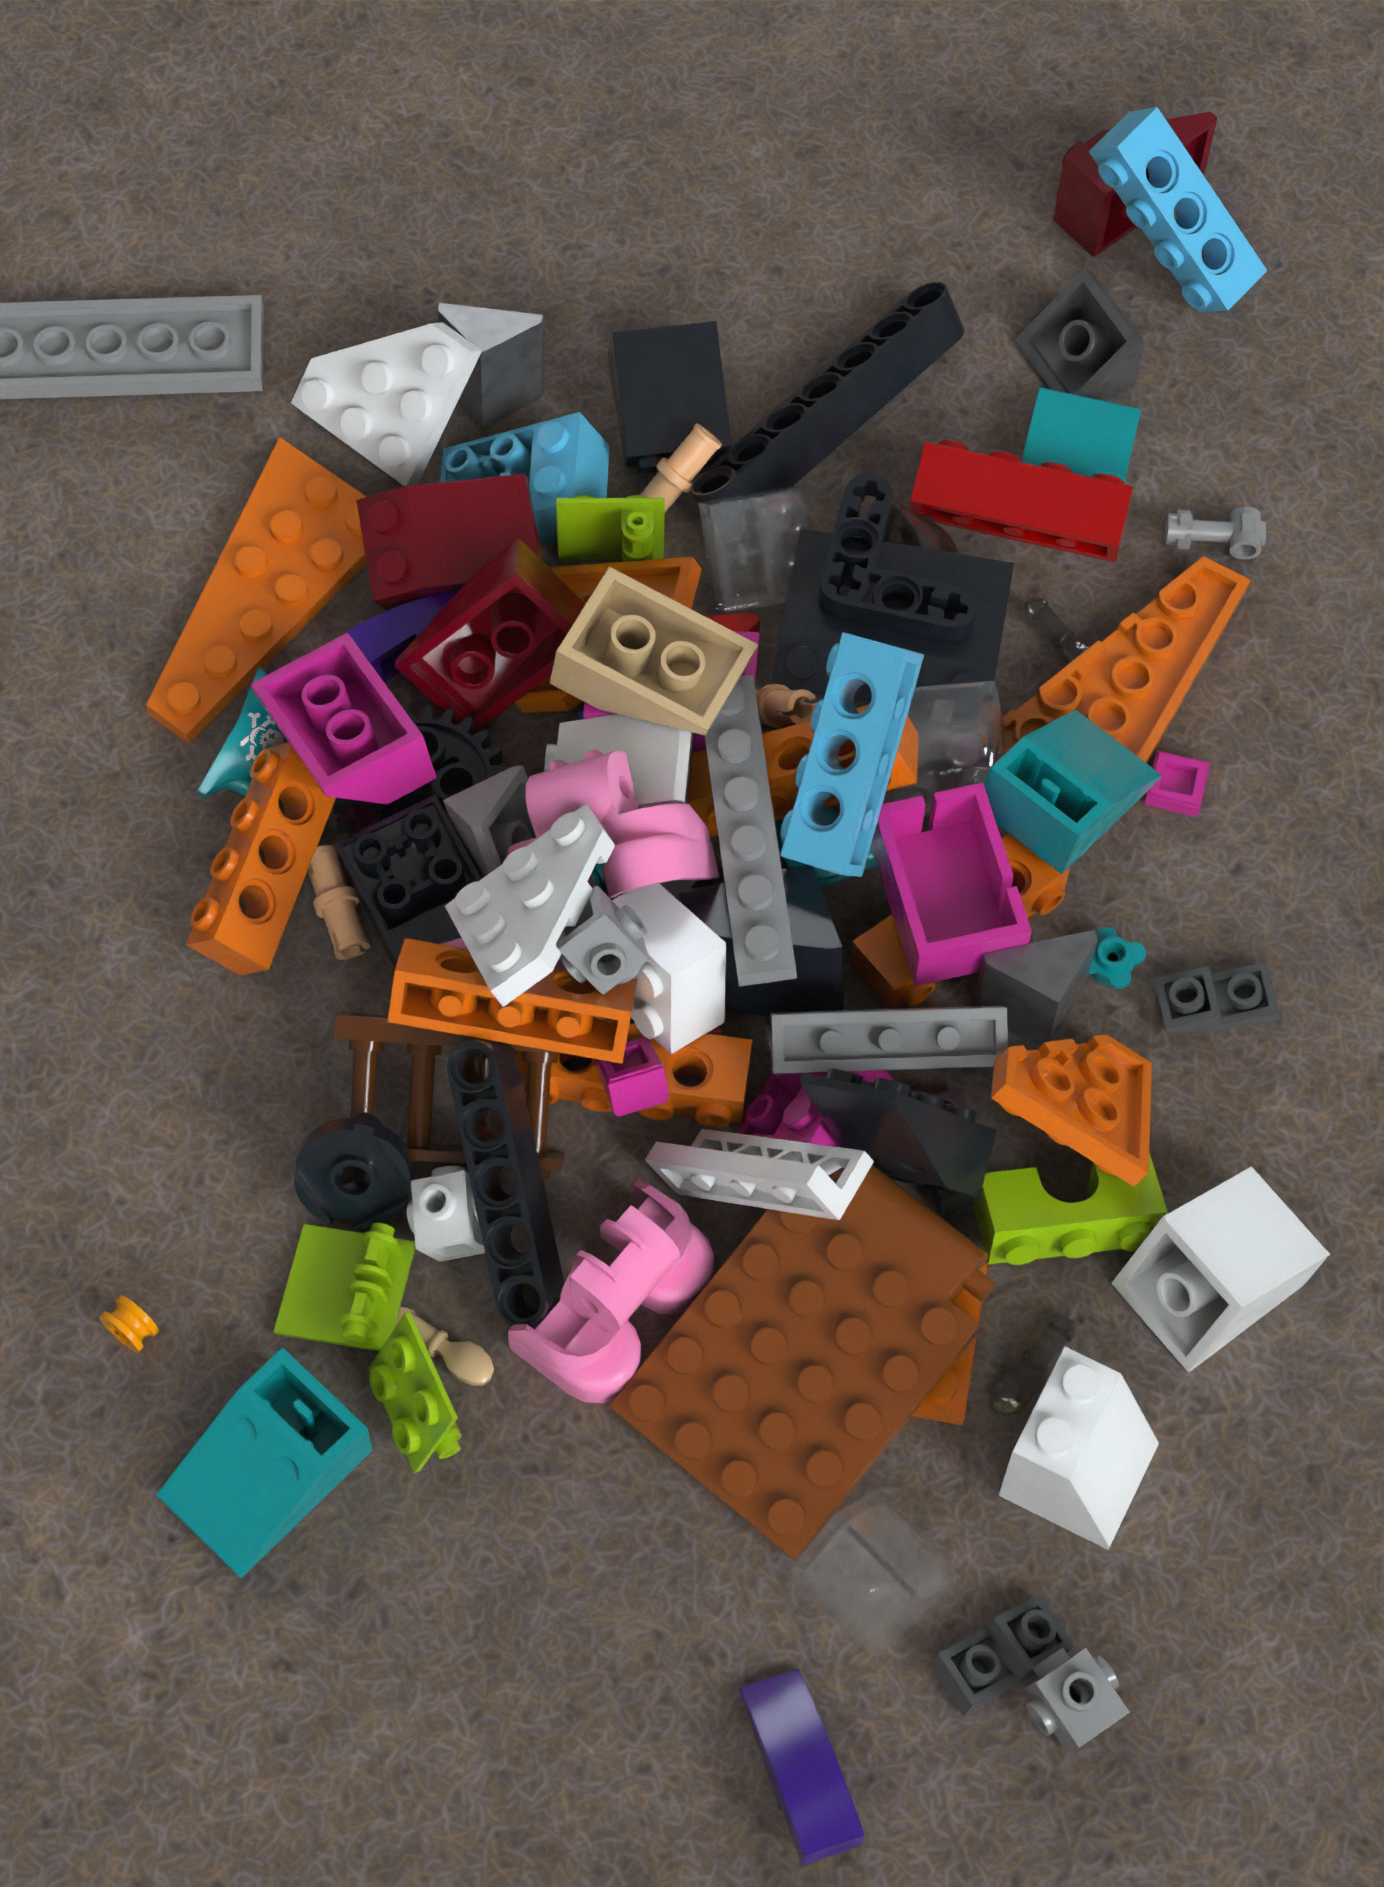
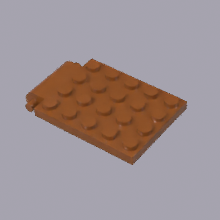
[609,1164,996,1561]

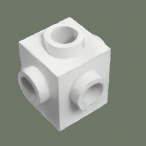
[407,1166,485,1262]

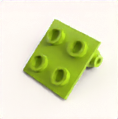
[556,495,665,562]
[274,1223,415,1351]
[368,1312,462,1473]

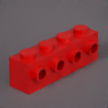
[910,440,1133,562]

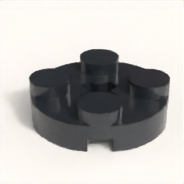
[294,1113,414,1230]

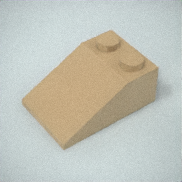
[550,566,759,736]

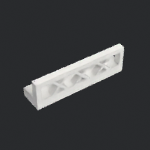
[645,1129,874,1220]

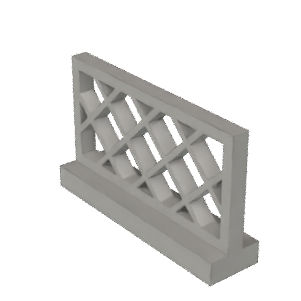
[765,1005,1008,1074]

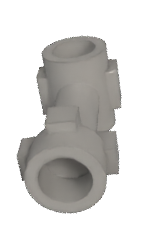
[1164,507,1266,559]

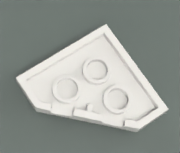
[291,322,482,486]
[445,804,615,1007]

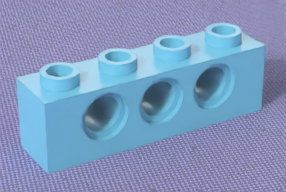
[1089,107,1267,313]
[780,632,924,877]

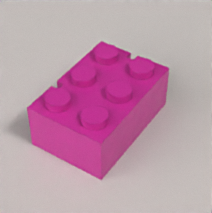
[871,783,1032,986]

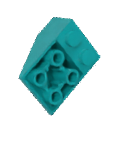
[984,710,1162,874]
[156,1347,373,1579]

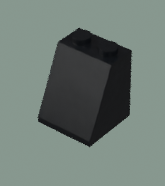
[608,321,732,472]
[678,864,843,1016]

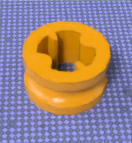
[99,1295,159,1354]

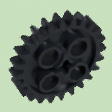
[332,705,507,837]

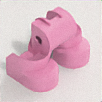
[507,749,720,899]
[508,1179,715,1403]

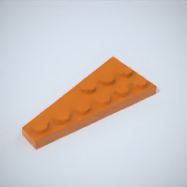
[146,437,367,744]
[960,556,1251,834]

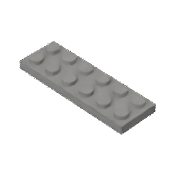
[0,295,264,399]

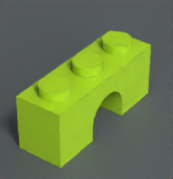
[973,1154,1168,1265]

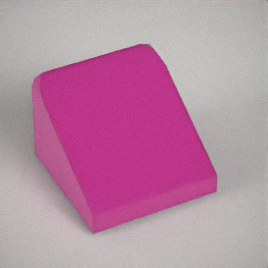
[594,1037,670,1116]

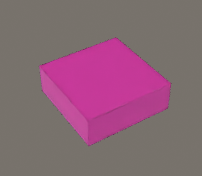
[1144,750,1210,817]

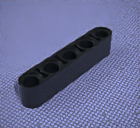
[447,1038,565,1327]

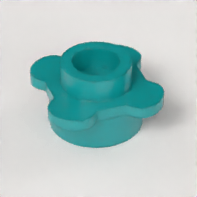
[1089,927,1146,989]

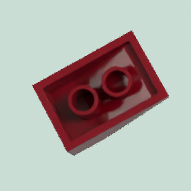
[1053,111,1218,257]
[356,474,543,611]
[395,539,586,732]

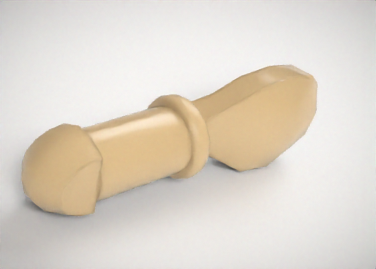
[395,1307,494,1386]

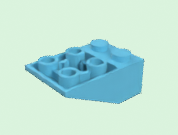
[440,412,610,544]

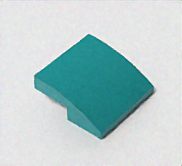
[1022,387,1141,482]

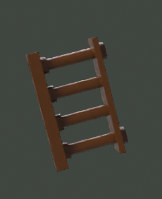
[334,1011,565,1179]

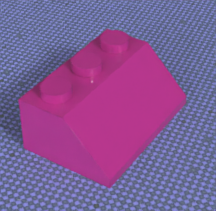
[250,633,437,804]

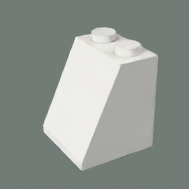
[544,714,693,809]
[1111,1166,1330,1372]
[999,1346,1159,1550]

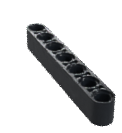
[691,282,965,537]

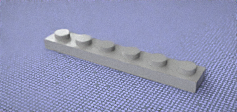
[705,675,797,987]

